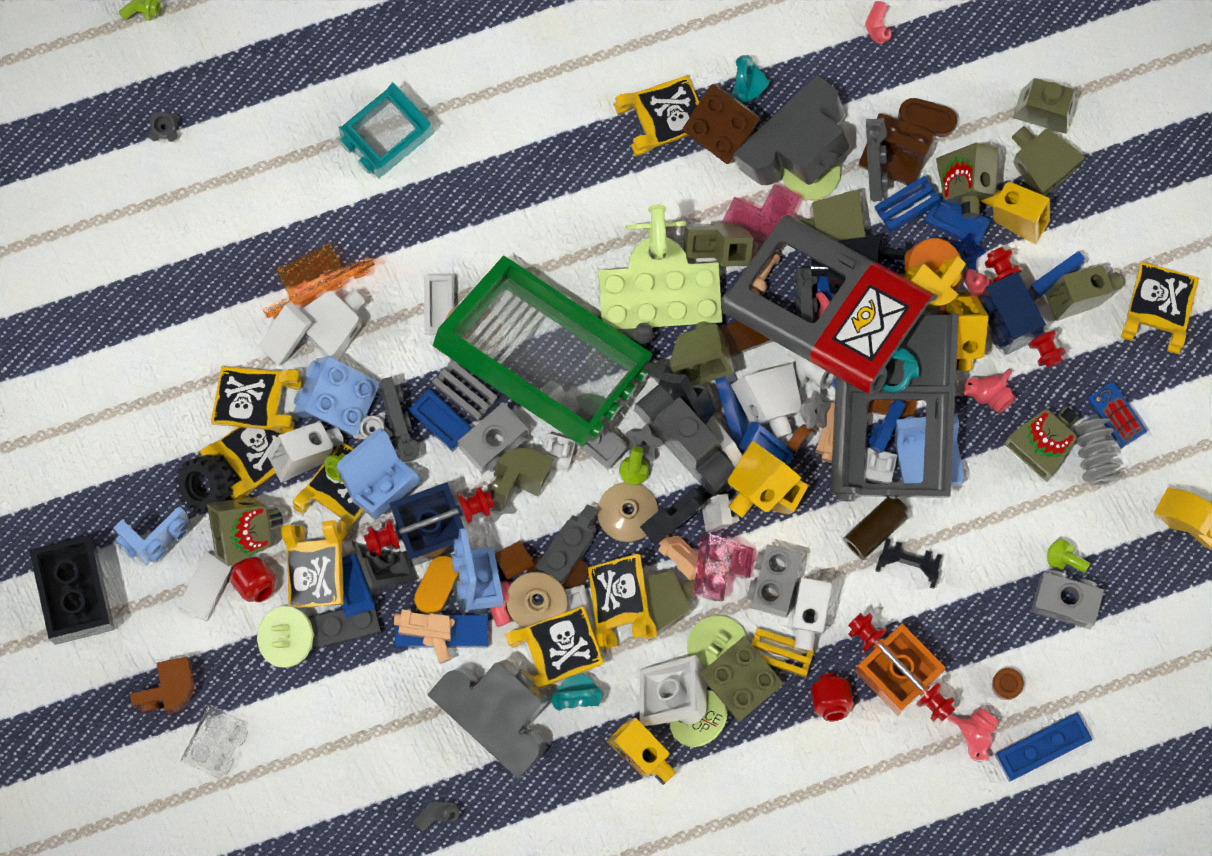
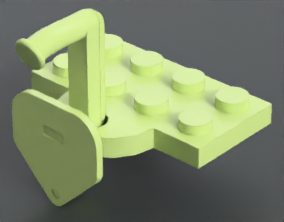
[598,204,722,330]

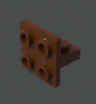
[682,83,760,164]
[858,113,934,186]

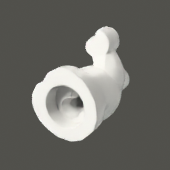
[788,350,836,390]

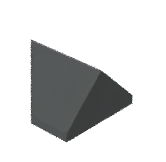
[352,541,417,597]

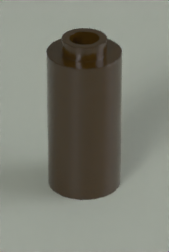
[843,497,908,560]

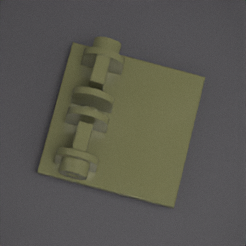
[699,636,784,722]

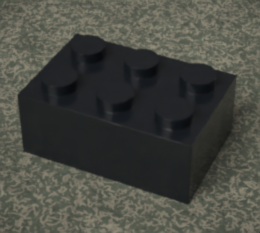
[29,535,115,645]

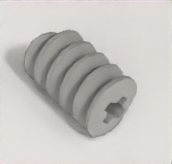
[1074,418,1122,485]

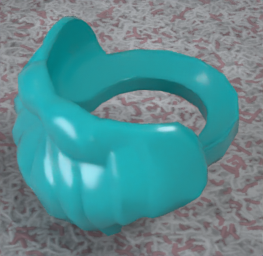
[731,55,769,103]
[876,347,919,393]
[550,673,603,711]

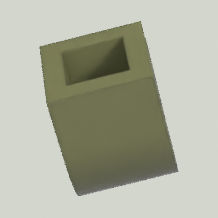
[683,221,753,267]
[490,448,554,510]

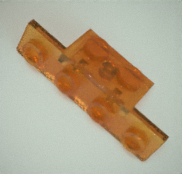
[261,242,375,319]

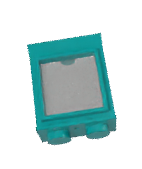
[338,81,433,179]

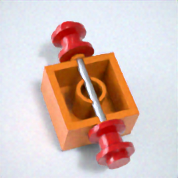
[848,613,956,722]

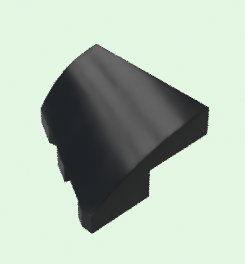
[640,488,707,546]

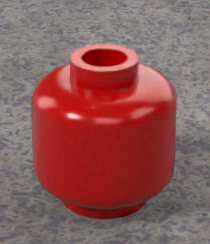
[230,557,276,603]
[811,673,854,722]

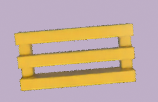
[751,628,815,678]

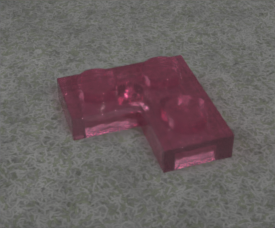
[722,183,801,245]
[693,534,754,602]

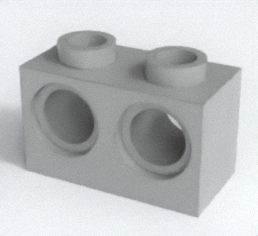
[746,544,803,618]

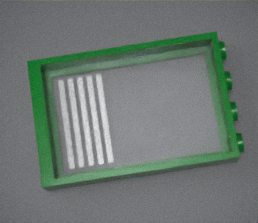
[432,255,653,447]

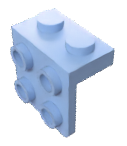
[293,356,379,435]
[894,413,965,486]
[336,428,421,520]
[113,506,190,566]
[452,528,504,611]

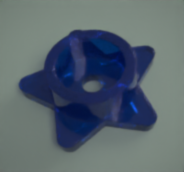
[949,233,986,270]

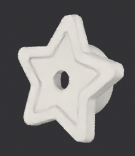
[353,412,392,440]

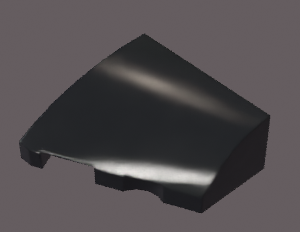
[643,362,716,425]

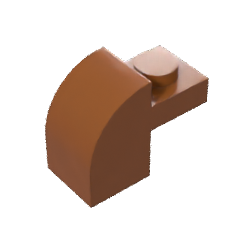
[130,656,195,716]

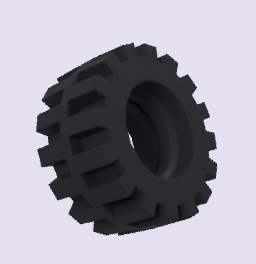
[175,455,234,513]

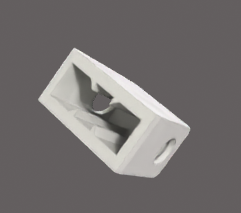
[300,289,366,360]
[731,363,801,439]
[268,422,343,483]
[790,578,832,651]

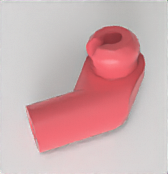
[865,1,892,44]
[963,269,991,297]
[490,581,512,627]

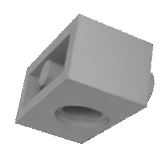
[458,402,528,475]
[1031,570,1104,630]

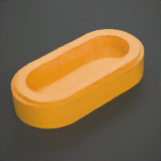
[415,556,459,615]

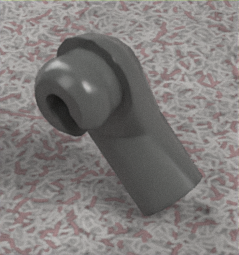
[618,323,654,344]
[412,801,460,832]

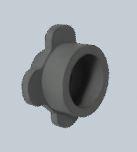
[148,113,179,142]

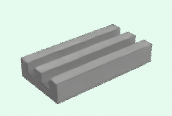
[432,361,498,422]

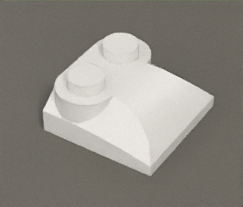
[640,655,707,726]

